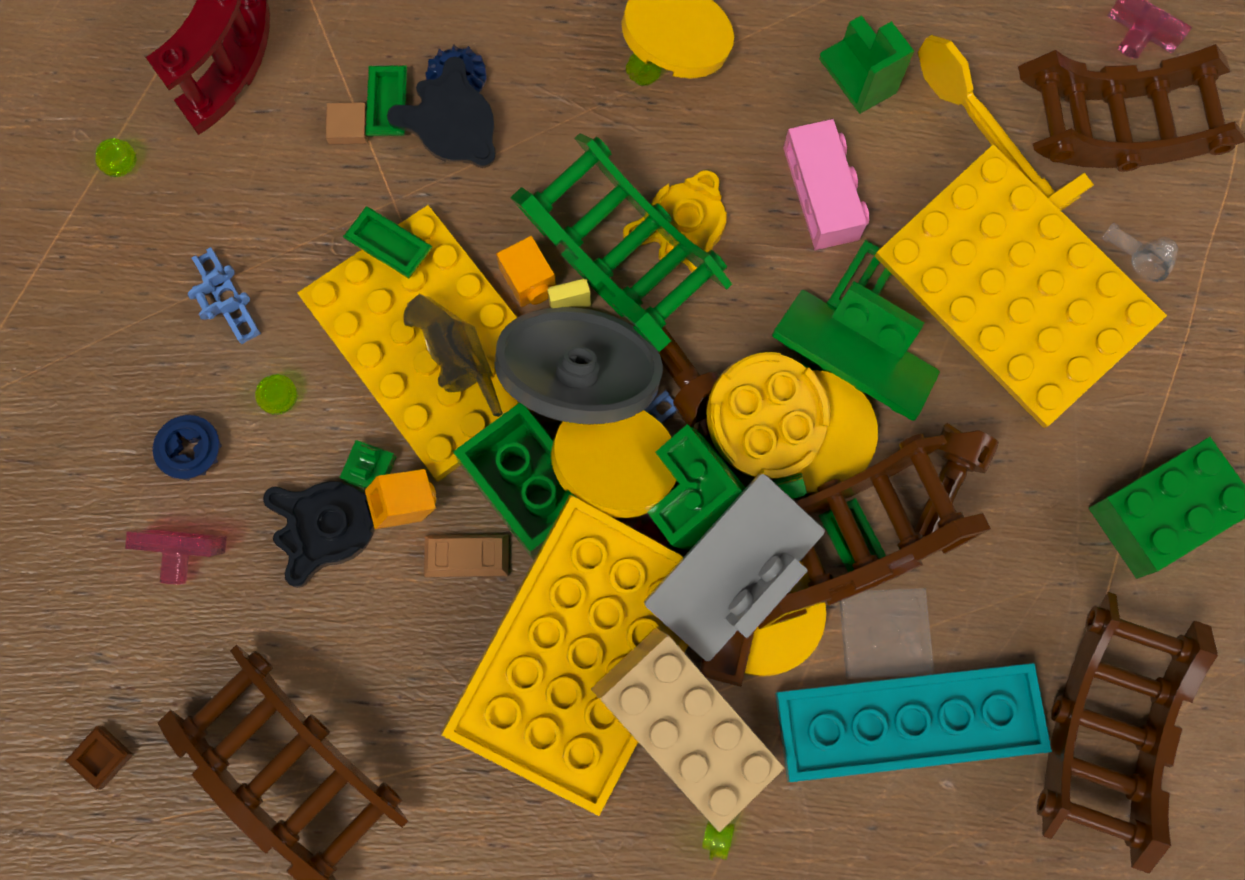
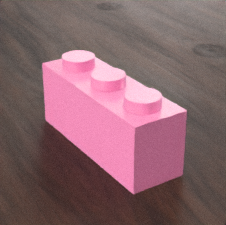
[783,119,869,250]

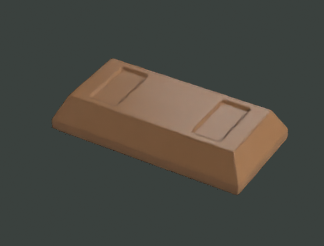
[424,534,509,578]

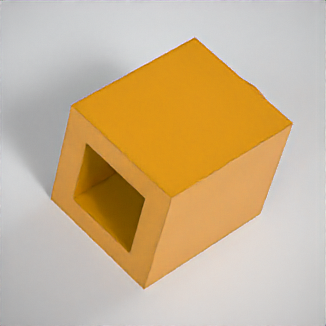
[496,235,556,307]
[365,469,436,529]

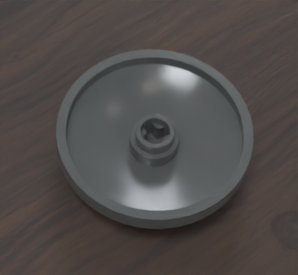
[494,307,663,424]

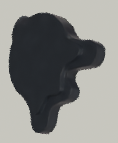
[387,57,496,168]
[263,481,375,588]

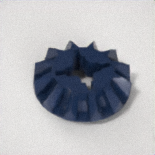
[425,44,487,92]
[153,415,222,481]

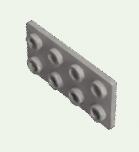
[644,474,824,661]

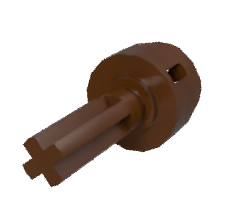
[659,326,720,428]
[914,423,999,537]

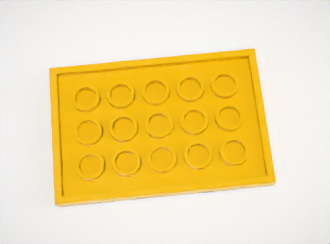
[875,144,1167,428]
[297,205,535,482]
[441,495,688,816]

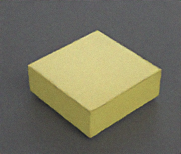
[547,279,591,308]

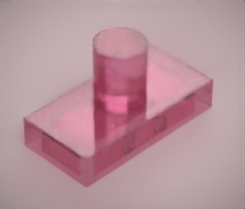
[1108,0,1192,59]
[125,528,227,584]

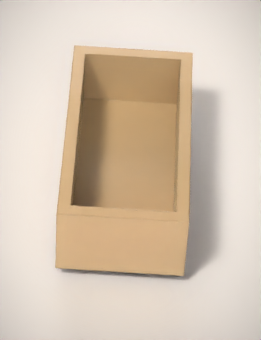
[591,628,784,832]

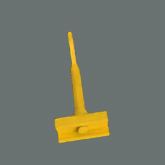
[918,35,1094,211]

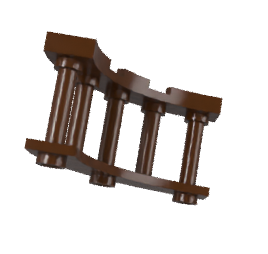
[1018,44,1245,172]
[758,434,991,629]
[1037,592,1218,874]
[157,645,408,880]

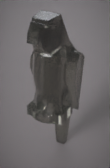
[403,294,503,417]

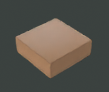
[326,102,367,144]

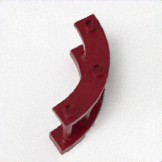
[145,0,270,135]

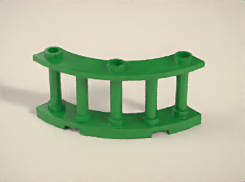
[510,133,732,352]

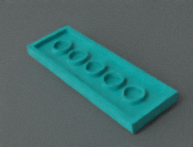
[775,663,1052,782]

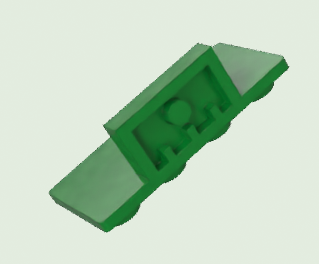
[772,281,940,421]

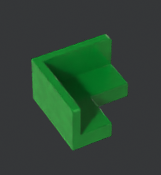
[819,15,914,114]
[647,424,746,552]

